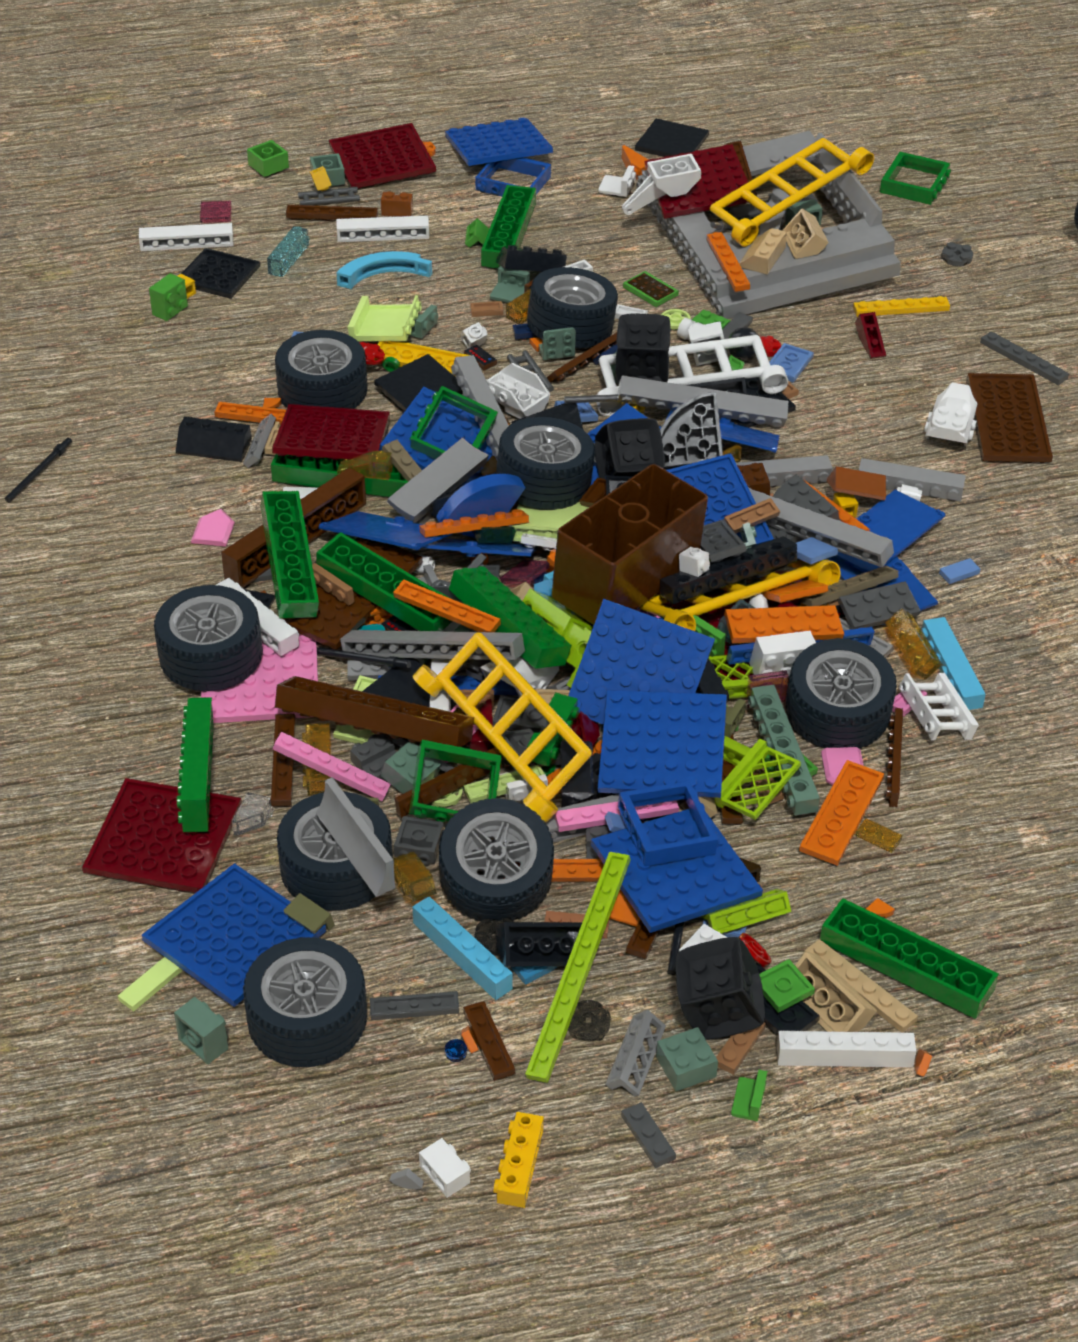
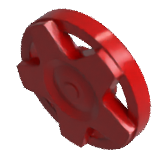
[760,335,781,357]
[360,342,385,365]
[738,933,772,968]

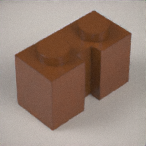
[381,191,413,217]

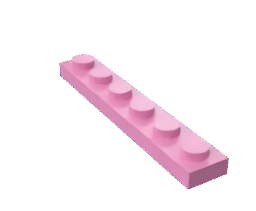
[273,732,391,801]
[554,800,679,832]

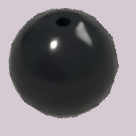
[728,327,759,361]

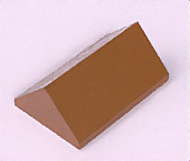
[827,466,886,500]

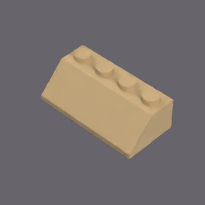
[795,952,877,1032]

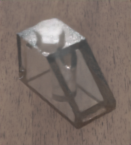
[232,792,274,836]

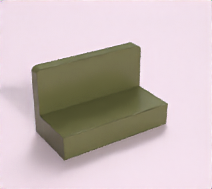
[725,699,746,738]
[283,893,335,934]

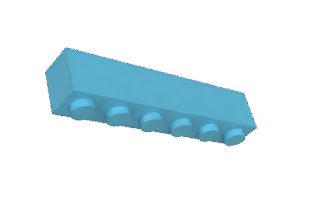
[920,617,986,710]
[412,896,513,1000]

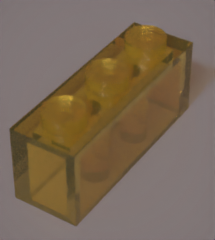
[393,851,437,902]

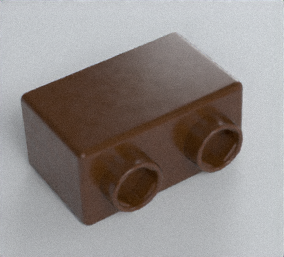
[552,464,708,626]

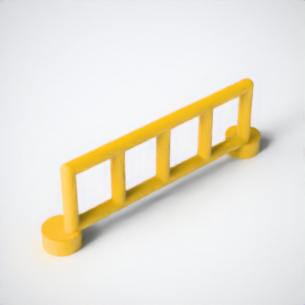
[710,138,875,247]
[639,559,841,631]
[412,632,592,823]

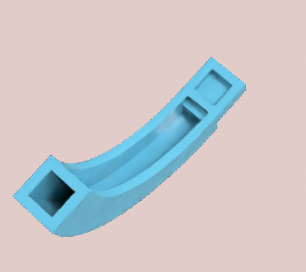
[336,251,432,289]

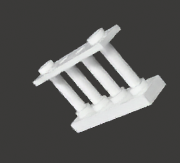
[899,673,979,740]

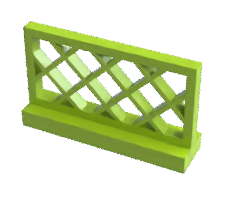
[709,655,788,699]
[714,739,801,820]

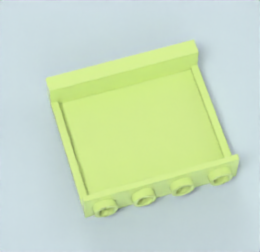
[348,295,422,341]
[512,502,589,542]

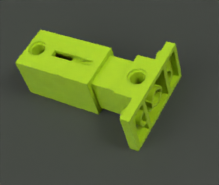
[523,588,593,688]

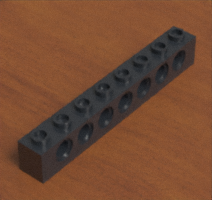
[660,536,797,604]

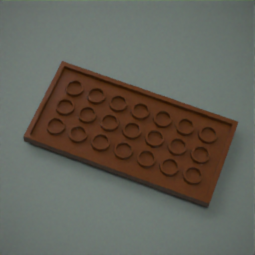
[967,373,1053,463]
[278,537,423,650]

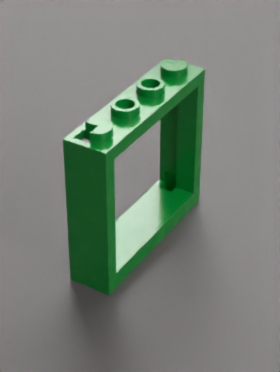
[880,152,952,205]
[409,386,498,459]
[409,740,501,822]

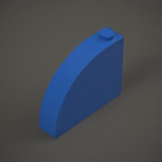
[436,474,525,541]

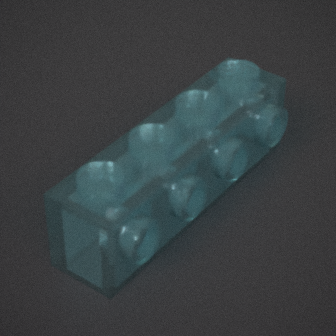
[267,226,310,277]

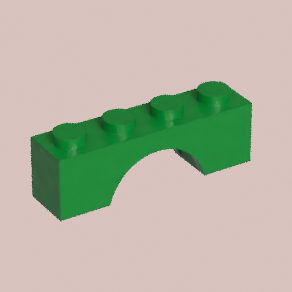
[527,692,580,766]

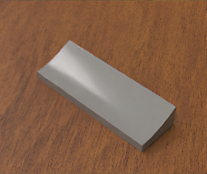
[387,438,489,523]
[316,777,395,897]

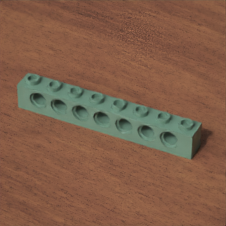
[748,684,820,816]

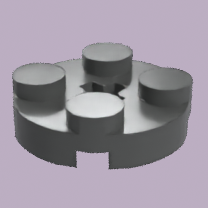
[941,242,973,266]

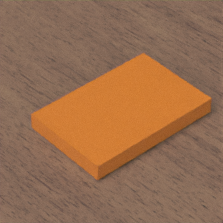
[760,580,828,603]

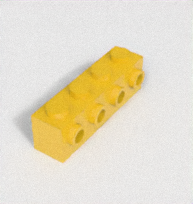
[493,1112,544,1208]

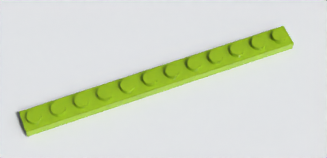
[525,852,631,1083]

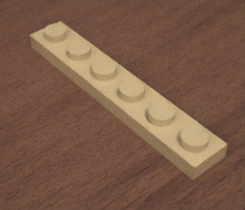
[804,939,918,1033]

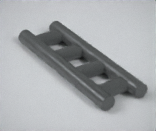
[298,187,360,205]
[507,350,554,392]

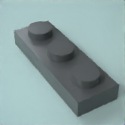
[621,1102,676,1168]

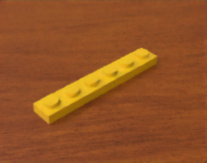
[853,296,950,317]

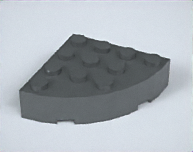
[660,391,723,468]
[767,474,840,543]

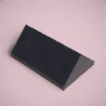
[560,741,594,808]

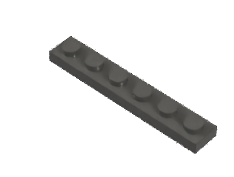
[980,331,1069,385]

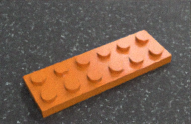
[724,605,844,643]
[799,760,884,866]

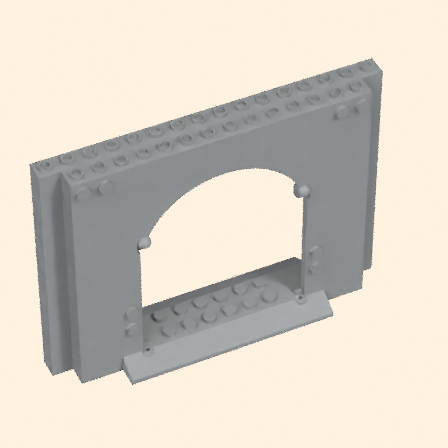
[636,131,901,319]

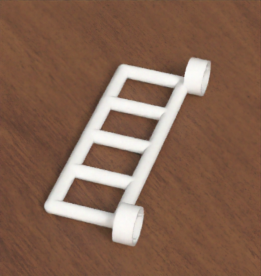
[596,335,788,416]

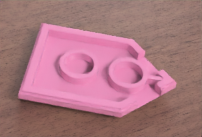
[191,509,235,547]
[821,747,864,786]

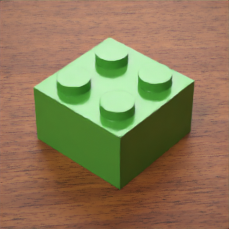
[247,140,289,177]
[149,273,188,321]

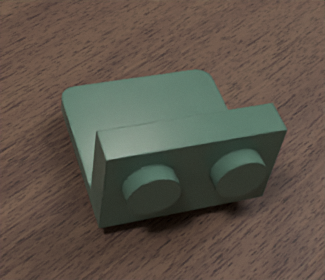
[490,266,530,304]
[411,304,438,339]
[539,327,576,360]
[739,522,757,549]

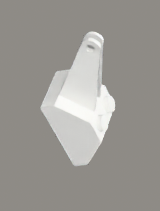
[622,154,701,215]

